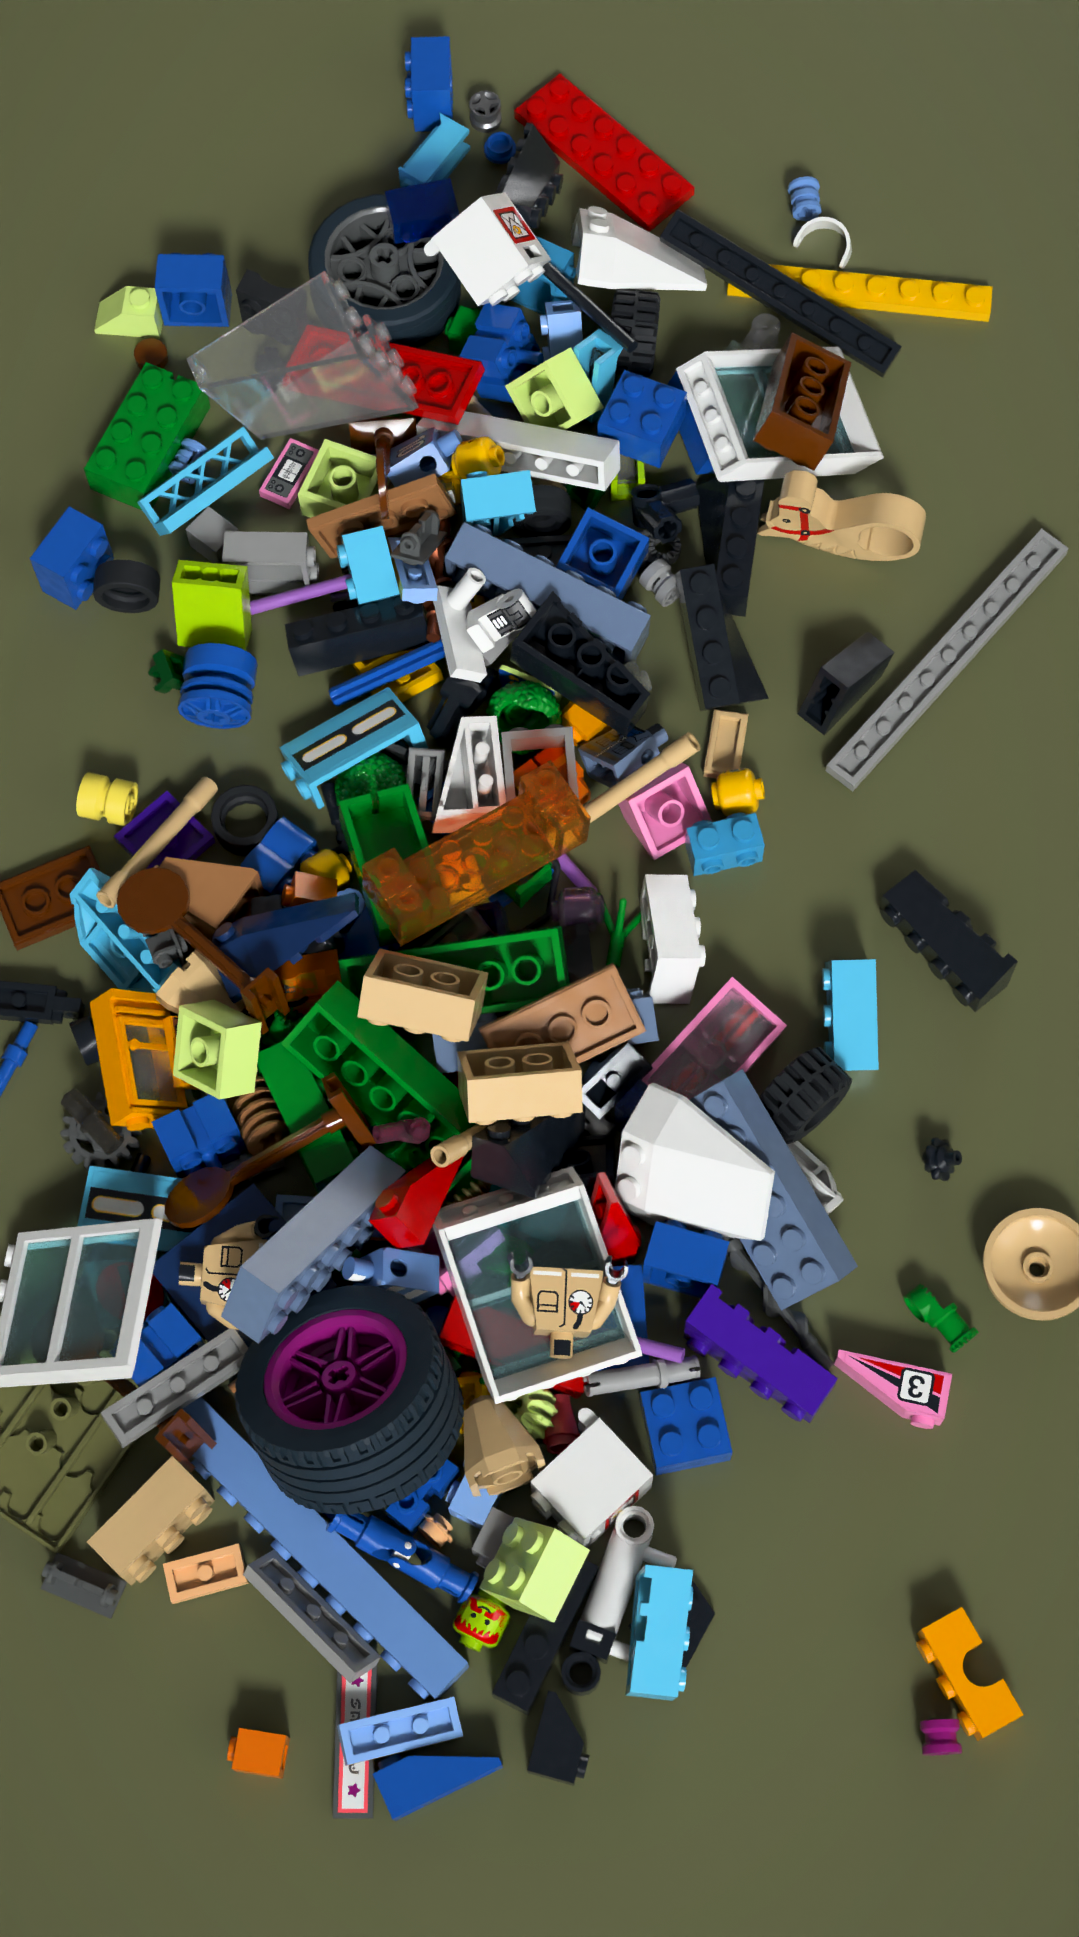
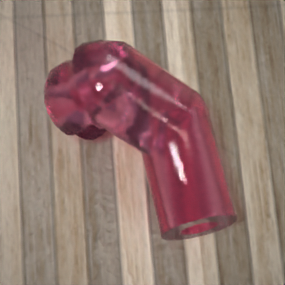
[372,1117,431,1144]

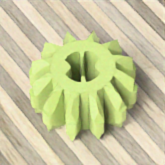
[504,1389,559,1441]

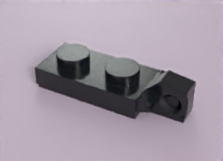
[0,981,85,1025]

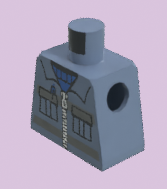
[578,723,668,788]

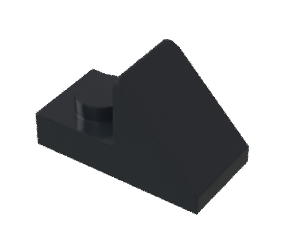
[582,1041,653,1119]

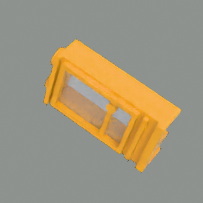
[89,988,188,1131]

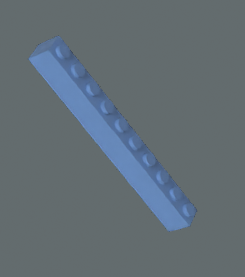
[174,1397,469,1701]

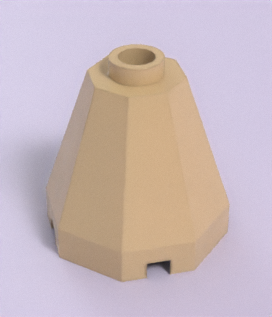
[156,950,247,1014]
[463,1395,546,1497]

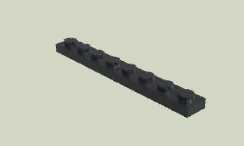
[660,210,902,378]

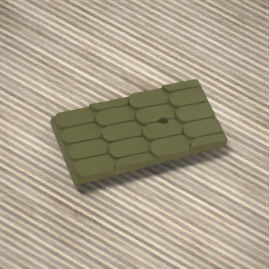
[0,1265,146,1554]

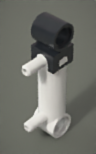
[561,1506,677,1696]

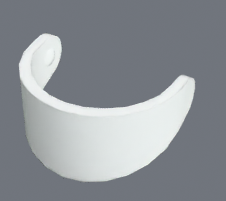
[793,217,852,269]

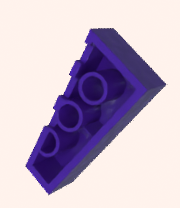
[683,1284,838,1423]

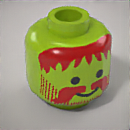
[452,1589,511,1652]

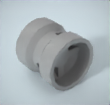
[639,558,679,607]

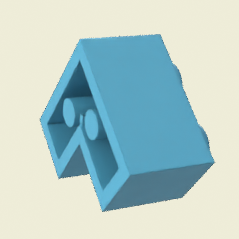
[336,526,400,606]

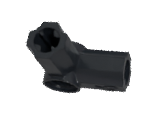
[631,478,700,544]
[426,667,502,744]

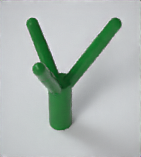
[595,892,641,968]

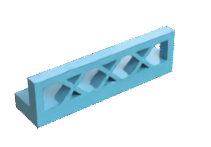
[137,426,274,536]

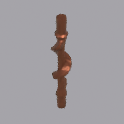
[423,517,454,642]

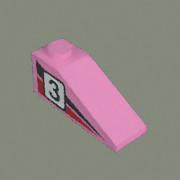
[834,1350,952,1429]

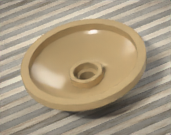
[983,1208,1079,1321]

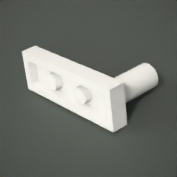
[433,568,487,683]

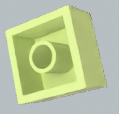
[505,347,604,430]
[298,439,390,518]
[173,999,262,1100]
[479,1517,590,1623]

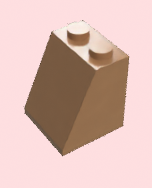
[153,857,266,942]

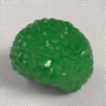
[486,680,562,756]
[335,752,406,815]

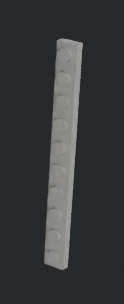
[825,528,1069,792]

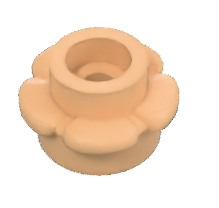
[417,1513,453,1549]

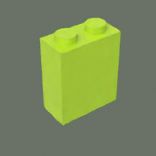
[172,560,252,651]

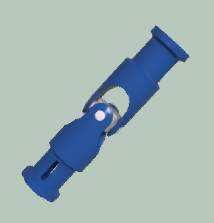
[326,1513,479,1604]

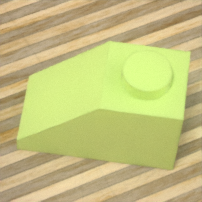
[94,286,163,339]

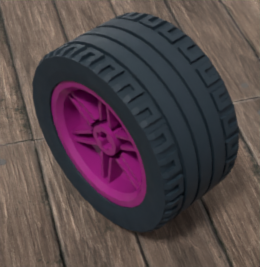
[235,1286,464,1515]

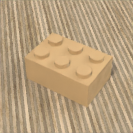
[357,949,488,1042]
[457,1042,583,1125]
[87,1456,215,1586]

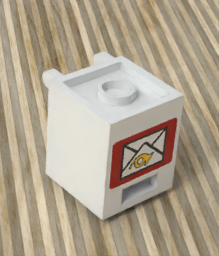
[424,192,551,306]
[530,1408,653,1548]

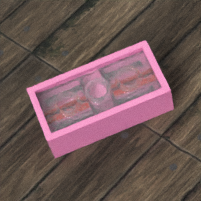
[631,977,787,1100]

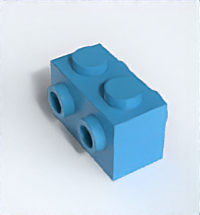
[685,812,765,876]

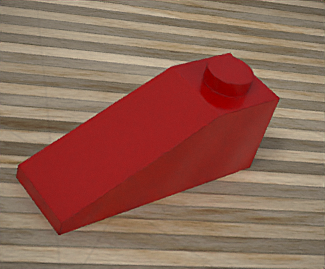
[368,1156,464,1249]
[579,1172,641,1267]

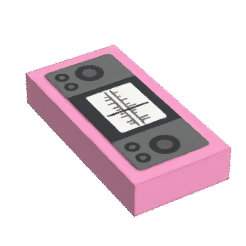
[259,438,319,509]

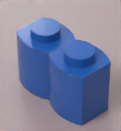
[240,816,319,896]

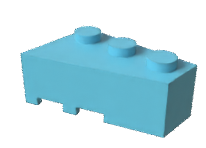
[460,470,536,536]
[822,959,879,1071]
[625,1564,693,1701]

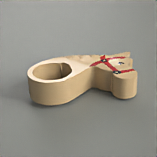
[757,470,926,561]

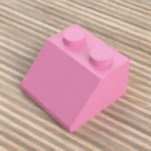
[618,763,712,860]

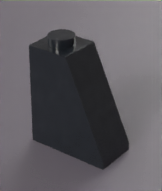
[798,632,894,735]

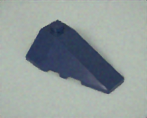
[212,892,359,1004]

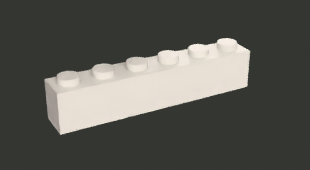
[416,411,620,491]

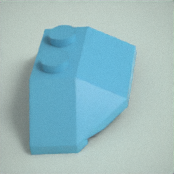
[69,868,182,993]

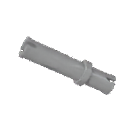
[583,1355,701,1397]

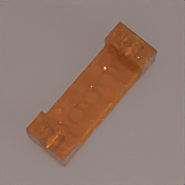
[362,760,591,946]

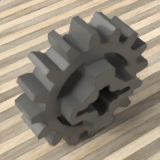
[60,1092,143,1171]

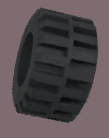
[611,289,661,377]
[759,1047,852,1144]

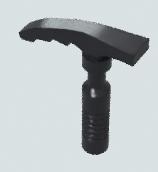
[320,783,350,856]

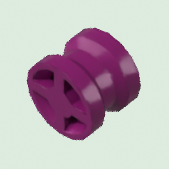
[920,1719,962,1756]

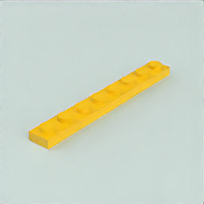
[727,264,993,322]

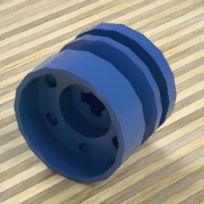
[178,643,258,729]

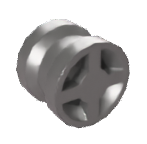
[469,90,502,133]

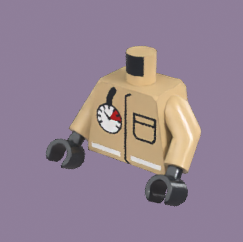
[179,1214,279,1337]
[507,1250,628,1359]

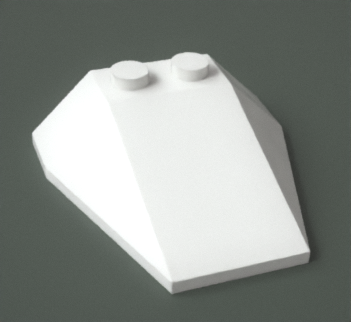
[571,206,707,291]
[615,1083,775,1241]

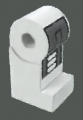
[466,589,537,653]

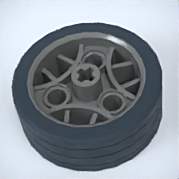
[308,194,461,348]

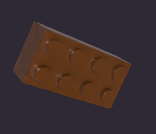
[753,332,852,471]

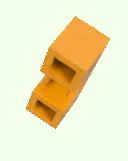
[916,1607,1024,1741]

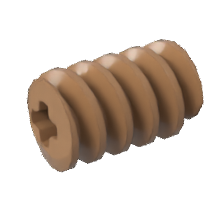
[225,1076,289,1156]

